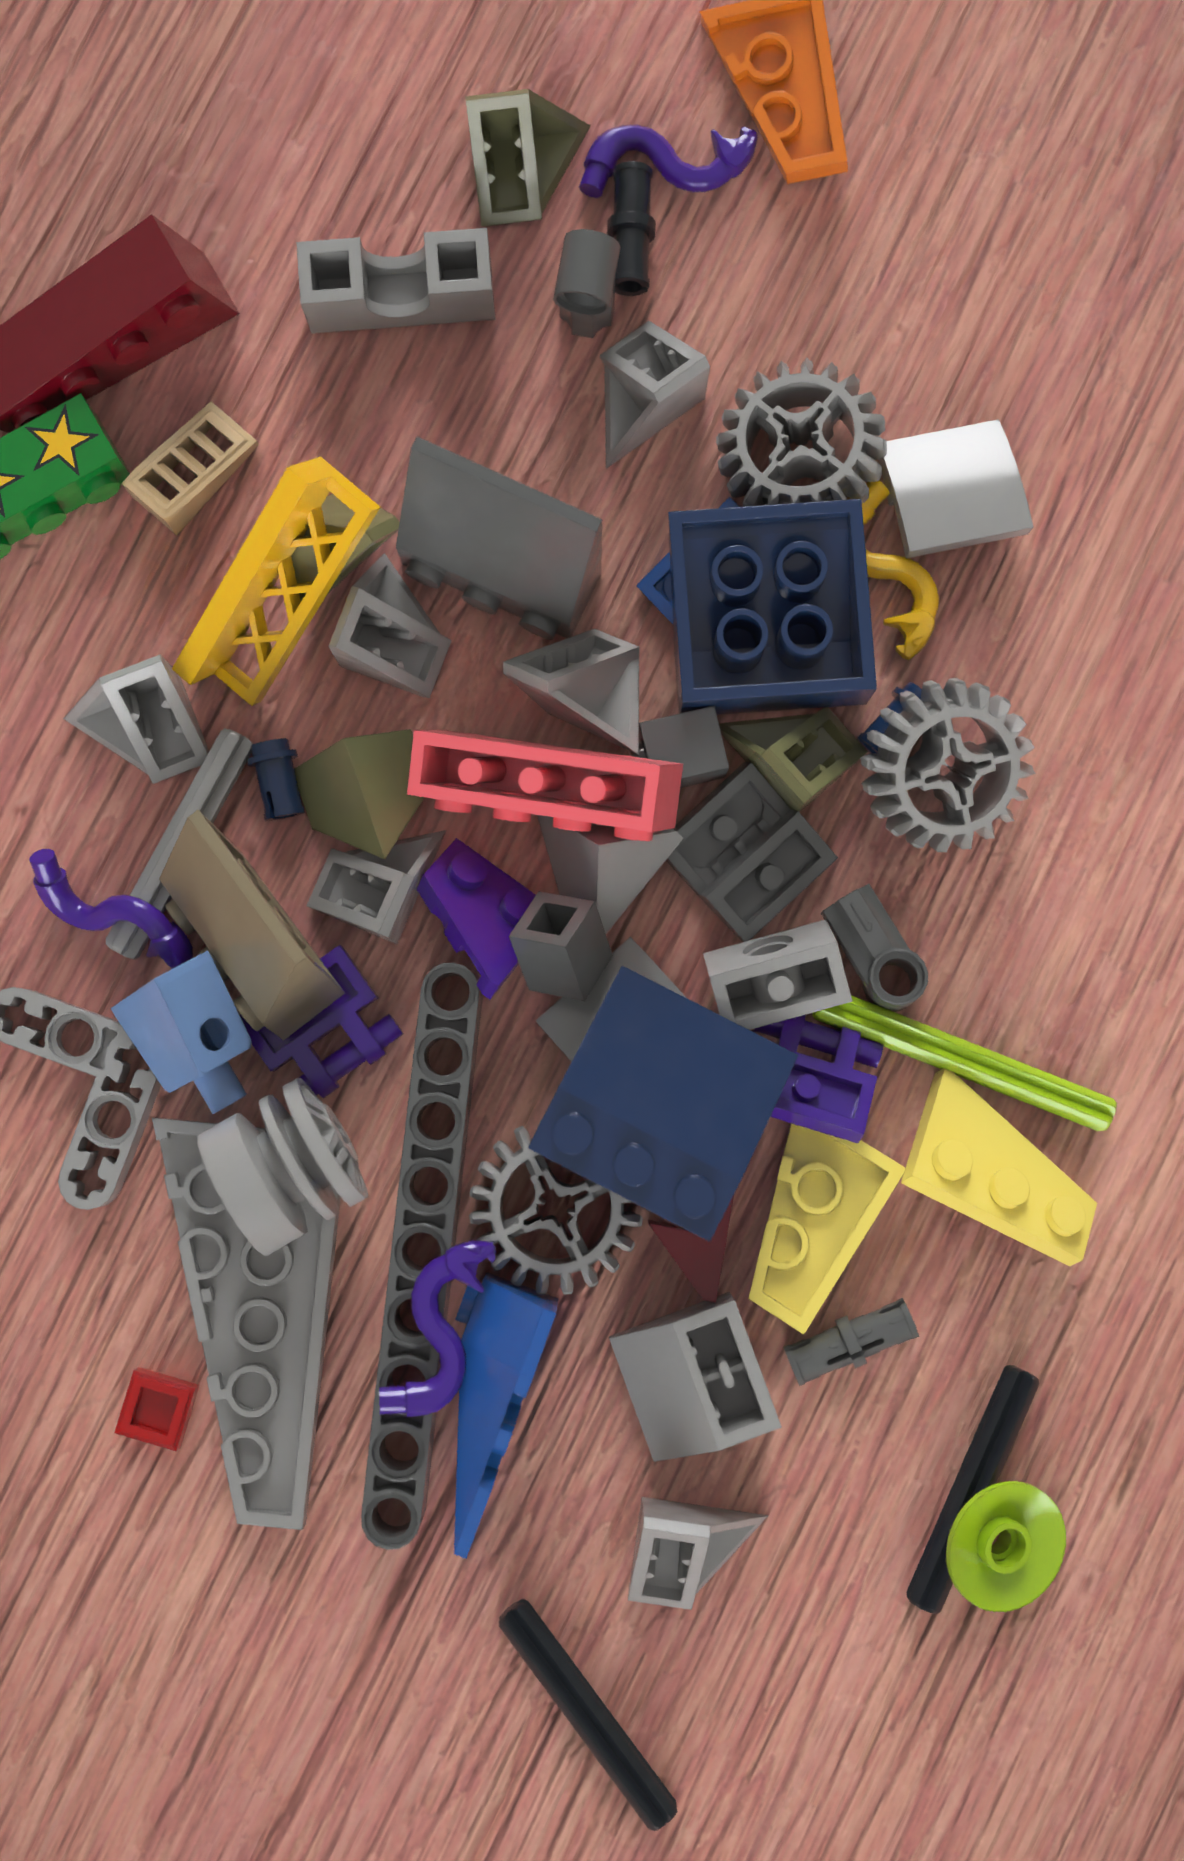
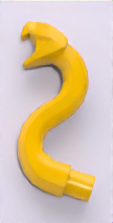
[847,480,939,660]

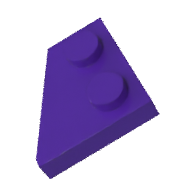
[416,838,536,1000]

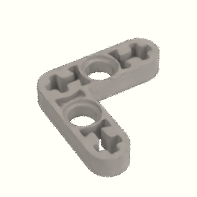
[0,987,161,1210]

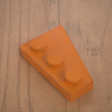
[699,0,848,184]

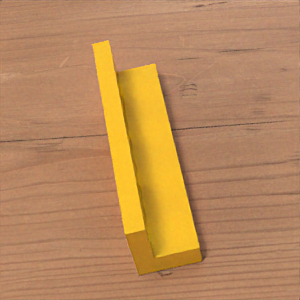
[172,457,380,706]

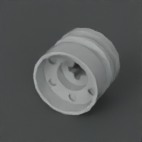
[197,1078,368,1256]

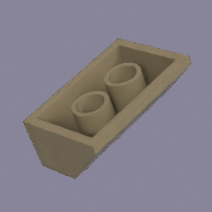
[159,809,345,1041]

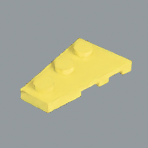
[901,1068,1097,1266]
[748,1123,905,1335]

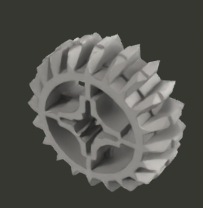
[716,358,887,507]
[860,678,1036,852]
[469,1121,643,1295]

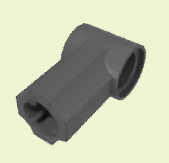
[553,229,621,338]
[821,884,928,1012]

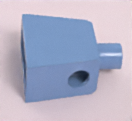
[111,951,251,1114]

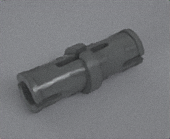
[783,1298,919,1386]

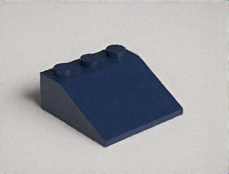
[668,499,877,715]
[528,965,798,1242]

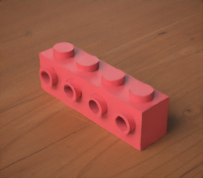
[407,730,683,841]

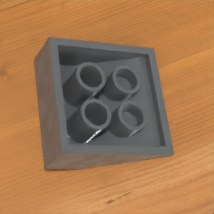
[396,437,602,640]

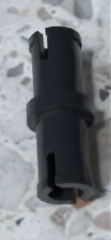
[607,161,656,296]

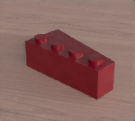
[0,214,240,433]

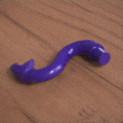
[579,125,758,198]
[29,849,193,969]
[379,1240,496,1417]

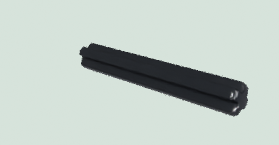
[906,1365,1039,1614]
[499,1599,677,1831]

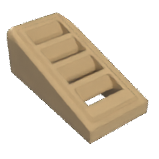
[121,402,259,536]

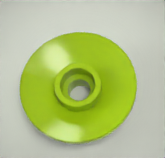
[946,1481,1066,1612]

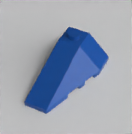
[454,1272,559,1559]

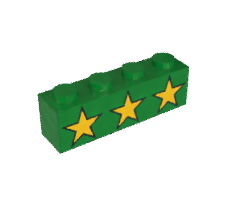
[0,393,130,559]

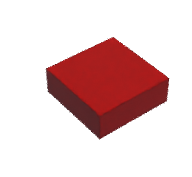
[114,1367,200,1451]

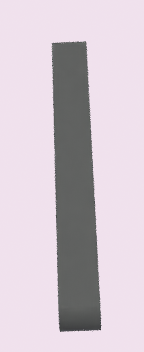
[361,962,483,1550]

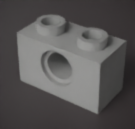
[703,919,853,1030]

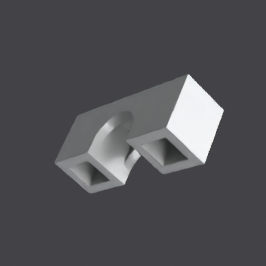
[296,228,496,333]

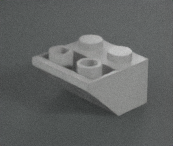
[609,1292,782,1462]

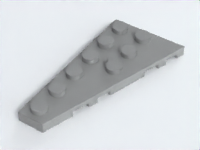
[152,1118,341,1530]

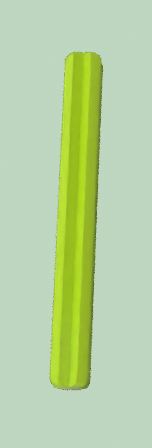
[812,995,1117,1131]

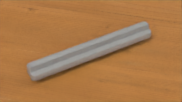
[106,728,253,959]

